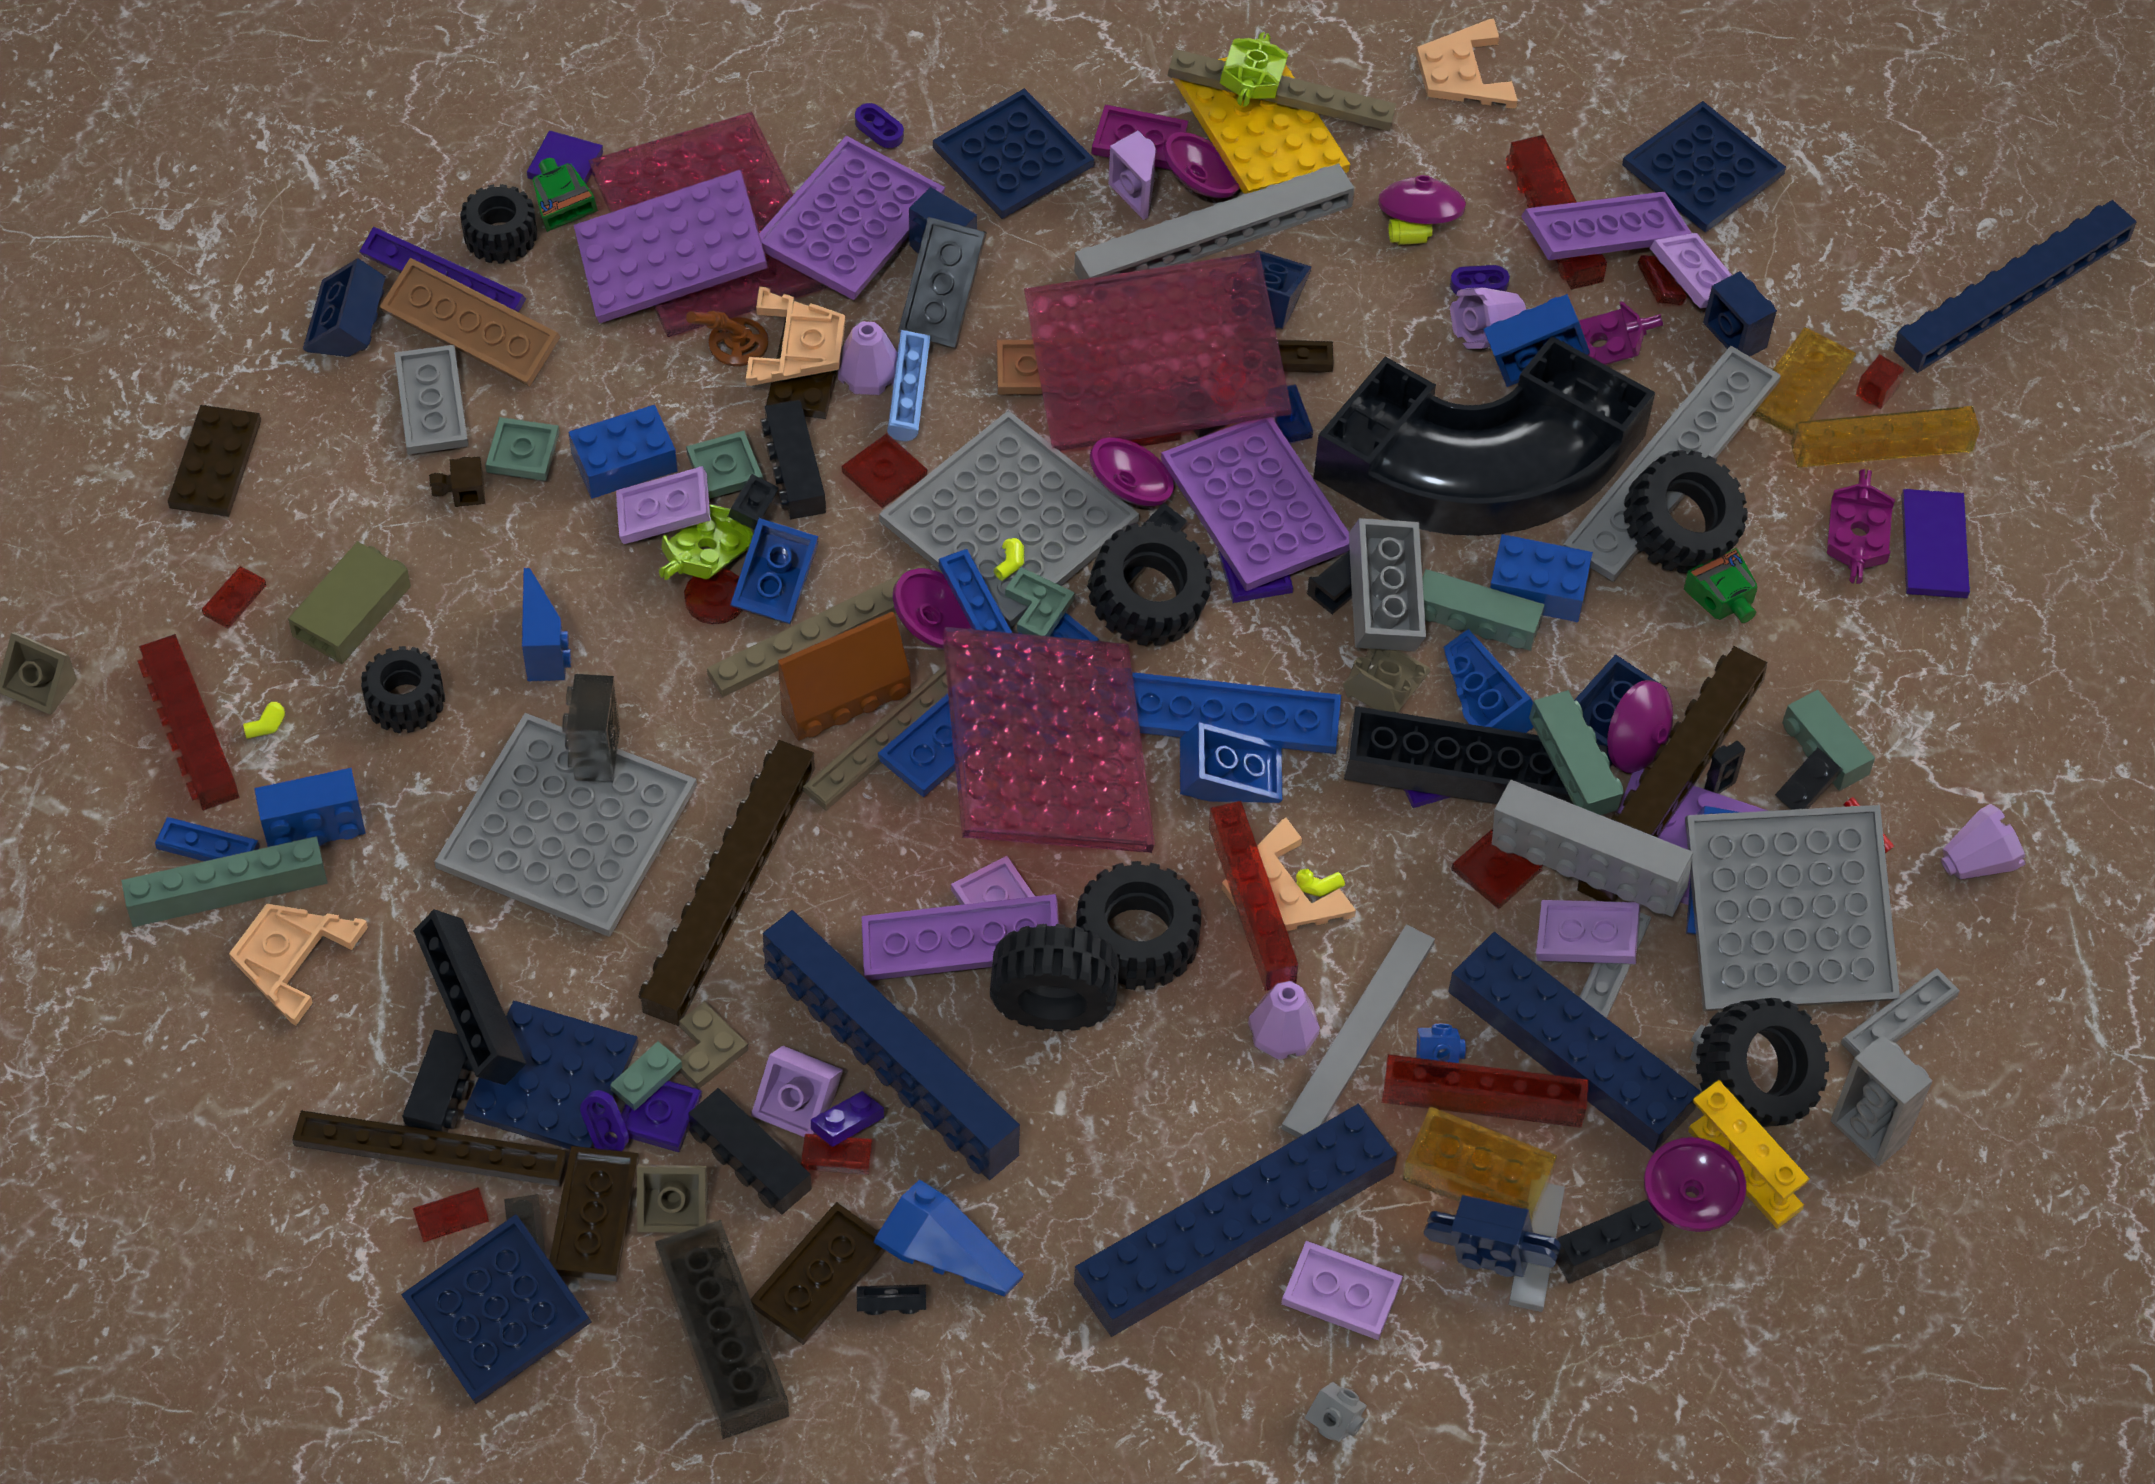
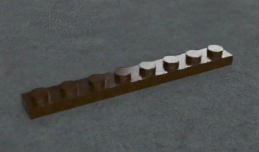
[292,1110,567,1186]

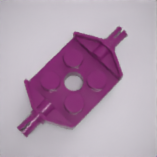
[1579,301,1663,365]
[1827,469,1895,584]

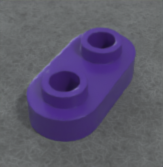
[855,103,904,148]
[1450,265,1510,294]
[580,1090,629,1151]

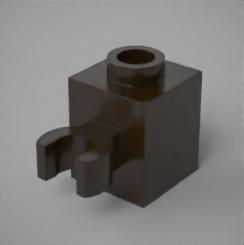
[429,457,485,507]

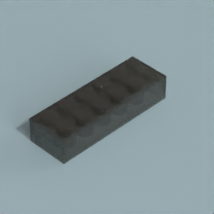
[655,1220,789,1439]

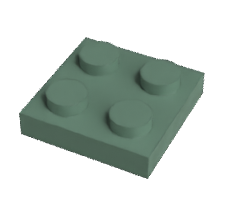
[485,417,560,481]
[686,431,763,499]

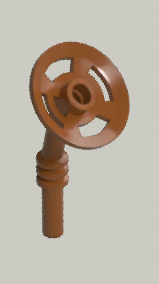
[686,311,768,366]

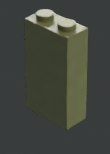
[288,541,411,664]

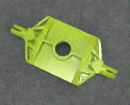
[1220,32,1288,106]
[659,504,753,580]

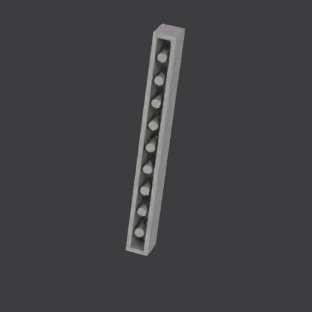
[1074,163,1354,296]

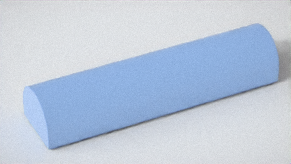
[887,330,930,441]

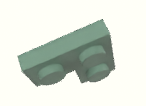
[1005,567,1075,644]

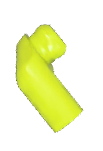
[994,538,1024,581]
[243,702,285,739]
[1296,869,1345,897]

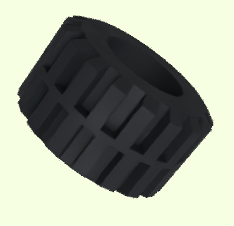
[460,184,537,264]
[361,646,445,733]

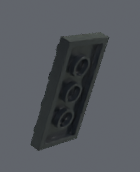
[898,217,987,348]

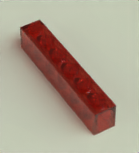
[1506,135,1607,290]
[137,634,240,811]
[1209,801,1298,991]
[1381,1054,1588,1128]

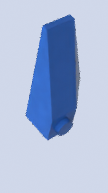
[1443,629,1534,733]
[874,1179,1024,1297]

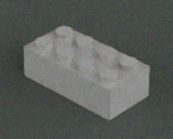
[1349,518,1426,651]
[1830,1034,1933,1167]

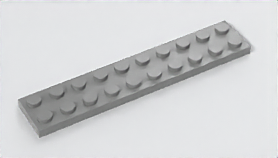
[1563,346,1781,582]

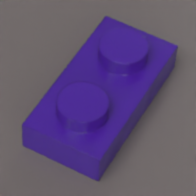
[811,1091,884,1147]

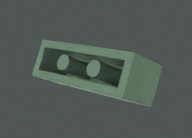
[1782,689,1875,791]

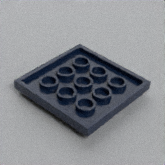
[933,88,1094,219]
[1622,101,1786,232]
[463,1000,638,1150]
[401,1214,592,1404]

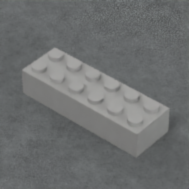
[1492,780,1693,917]

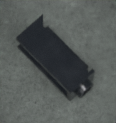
[1307,550,1352,615]

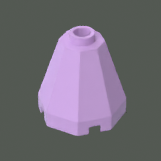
[1450,287,1526,349]
[838,321,898,395]
[1941,804,2025,879]
[1248,981,1320,1060]

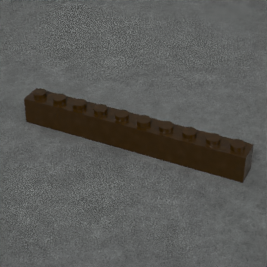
[1577,646,1768,902]
[639,740,815,1026]

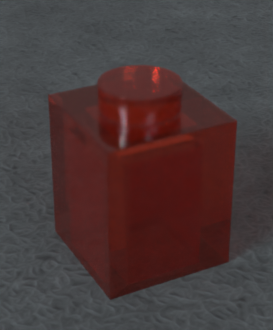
[1856,354,1905,409]

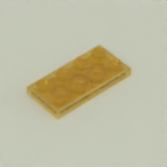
[1752,327,1857,438]

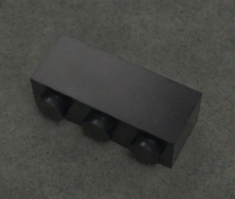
[402,1030,474,1132]
[1556,1200,1664,1284]

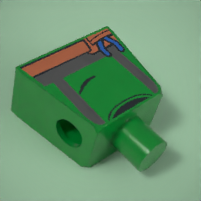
[532,158,598,232]
[1683,548,1758,623]

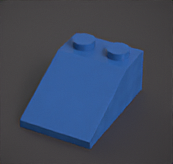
[730,518,818,624]
[522,568,571,681]
[1180,722,1282,803]

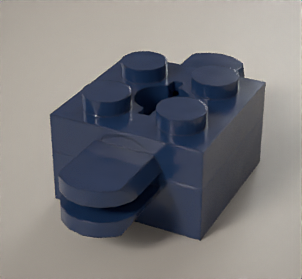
[1424,1195,1561,1277]

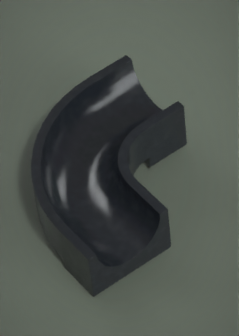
[1313,336,1655,536]

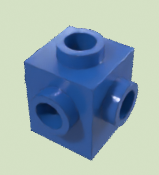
[1416,1023,1466,1074]

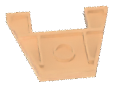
[1416,18,1518,109]
[746,286,846,386]
[1222,818,1356,937]
[229,904,368,1026]

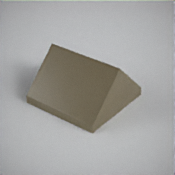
[0,632,77,714]
[637,1165,708,1233]

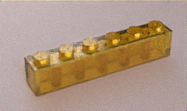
[1791,406,1980,468]

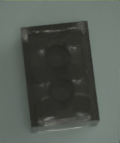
[562,674,620,783]

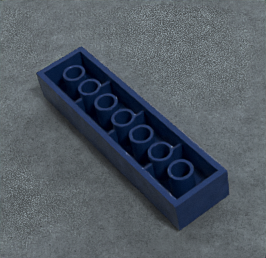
[1448,932,1701,1153]

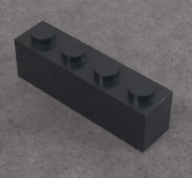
[760,400,826,520]
[688,1088,812,1215]

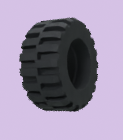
[1623,450,1748,573]
[1088,522,1212,646]
[1076,861,1201,990]
[990,924,1119,1031]
[1696,998,1829,1127]

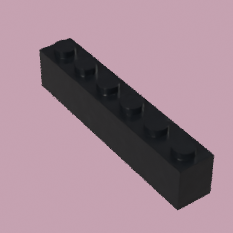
[413,909,527,1085]

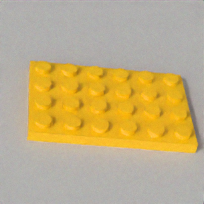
[1172,57,1350,194]

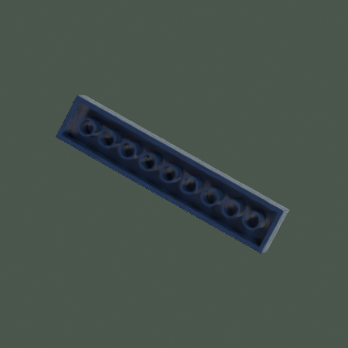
[762,910,1020,1181]
[1074,1103,1397,1337]

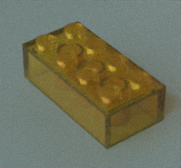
[1403,1106,1557,1224]

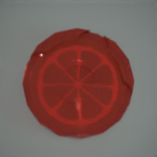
[684,569,743,625]

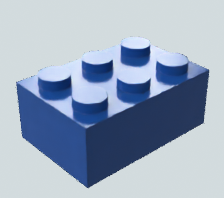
[1483,294,1590,387]
[568,404,678,499]
[1490,534,1593,622]
[254,768,366,847]

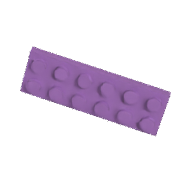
[1521,192,1692,260]
[862,894,1059,981]

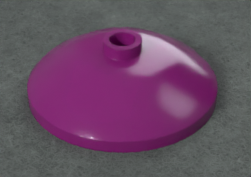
[1163,132,1240,198]
[1378,175,1466,224]
[1089,437,1174,506]
[893,568,975,649]
[1607,680,1673,773]
[1644,1137,1746,1232]

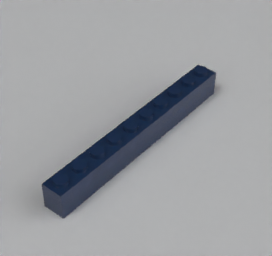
[1893,200,2137,373]

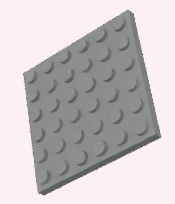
[879,410,1139,628]
[434,713,697,937]
[1685,805,1900,1011]

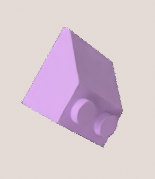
[1108,130,1156,220]
[751,1046,843,1140]

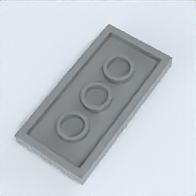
[394,345,468,455]

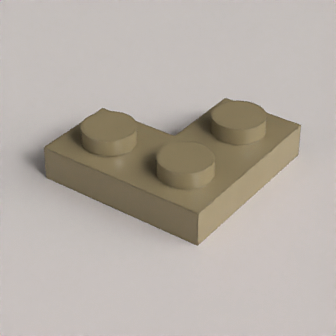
[679,1001,748,1089]

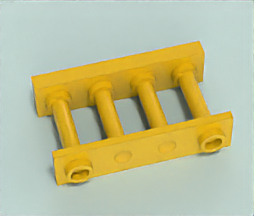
[1688,1080,1810,1229]

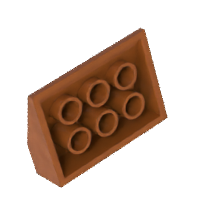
[778,611,911,741]

